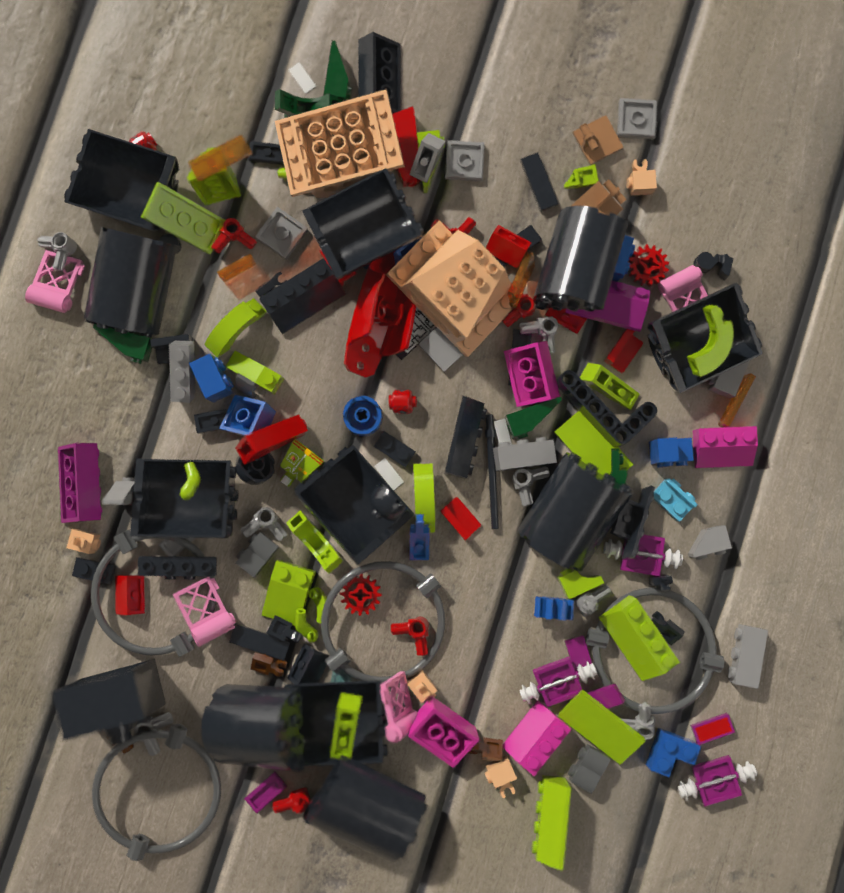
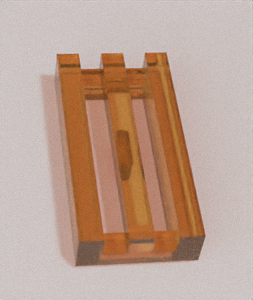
[217,254,256,282]

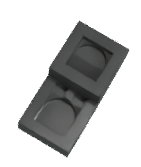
[235,373,259,399]

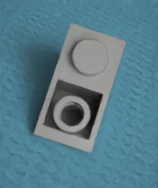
[688,525,732,560]

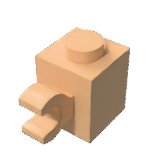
[627,159,657,195]
[66,529,101,554]
[407,670,437,703]
[485,756,517,798]

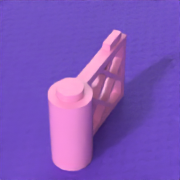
[25,250,85,313]
[658,265,708,312]
[172,576,236,647]
[380,671,418,743]

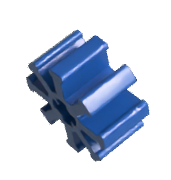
[534,596,575,621]

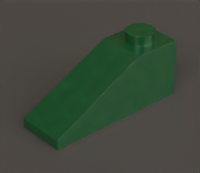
[323,40,352,102]
[93,324,152,364]
[505,396,562,440]

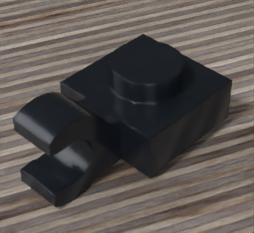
[255,271,287,297]
[648,575,673,591]
[651,611,685,646]
[266,615,302,643]

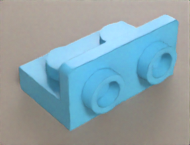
[654,478,698,522]

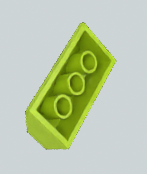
[187,147,241,206]
[598,595,680,681]
[532,775,571,870]

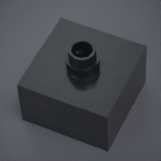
[52,659,166,745]

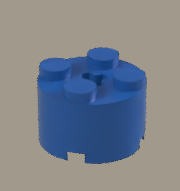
[343,396,382,436]

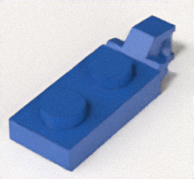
[410,514,430,560]

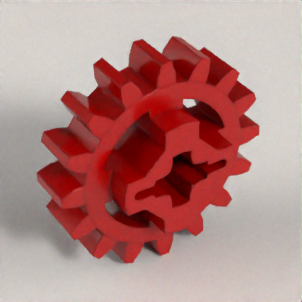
[628,244,670,287]
[340,574,382,616]

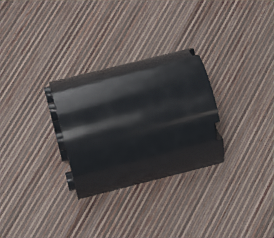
[64,129,179,231]
[302,168,424,280]
[533,206,628,312]
[84,227,177,338]
[647,283,763,393]
[294,445,415,566]
[518,452,634,571]
[129,459,239,538]
[284,680,388,766]
[201,684,304,772]
[303,754,427,863]

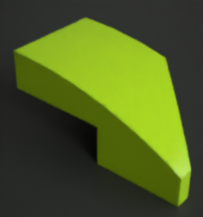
[564,165,598,189]

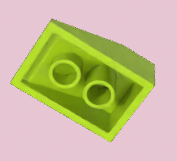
[261,560,316,626]

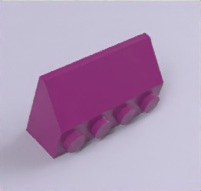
[566,281,650,332]
[58,443,102,523]

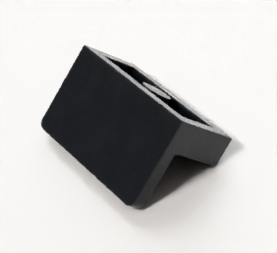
[150,334,195,364]
[287,643,330,684]

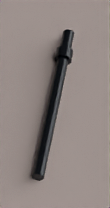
[485,414,499,529]

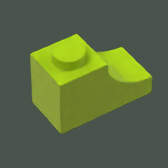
[557,568,604,599]

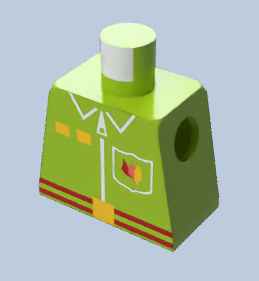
[280,439,325,487]

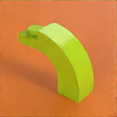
[204,298,267,357]
[687,305,733,377]
[413,463,435,533]
[286,510,343,574]

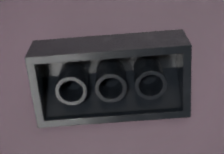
[358,32,401,114]
[259,258,346,335]
[444,396,487,479]

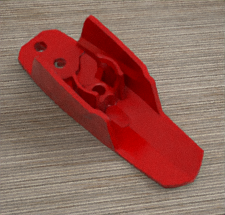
[344,250,416,378]

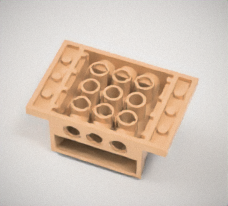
[275,90,404,198]
[386,220,515,357]

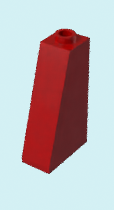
[392,106,421,187]
[235,414,308,465]

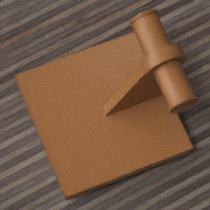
[573,115,623,165]
[571,179,627,215]

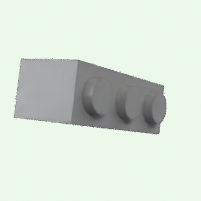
[169,340,195,403]
[493,437,557,471]
[728,624,768,689]

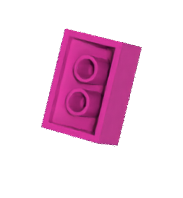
[504,341,560,407]
[692,426,758,468]
[408,696,479,768]
[502,700,571,776]

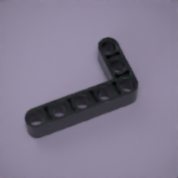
[557,370,658,447]

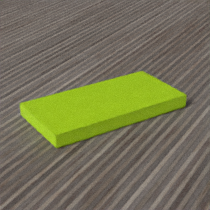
[141,182,226,254]
[554,411,634,475]
[558,689,645,765]

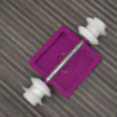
[603,534,683,576]
[520,656,597,707]
[677,755,757,806]

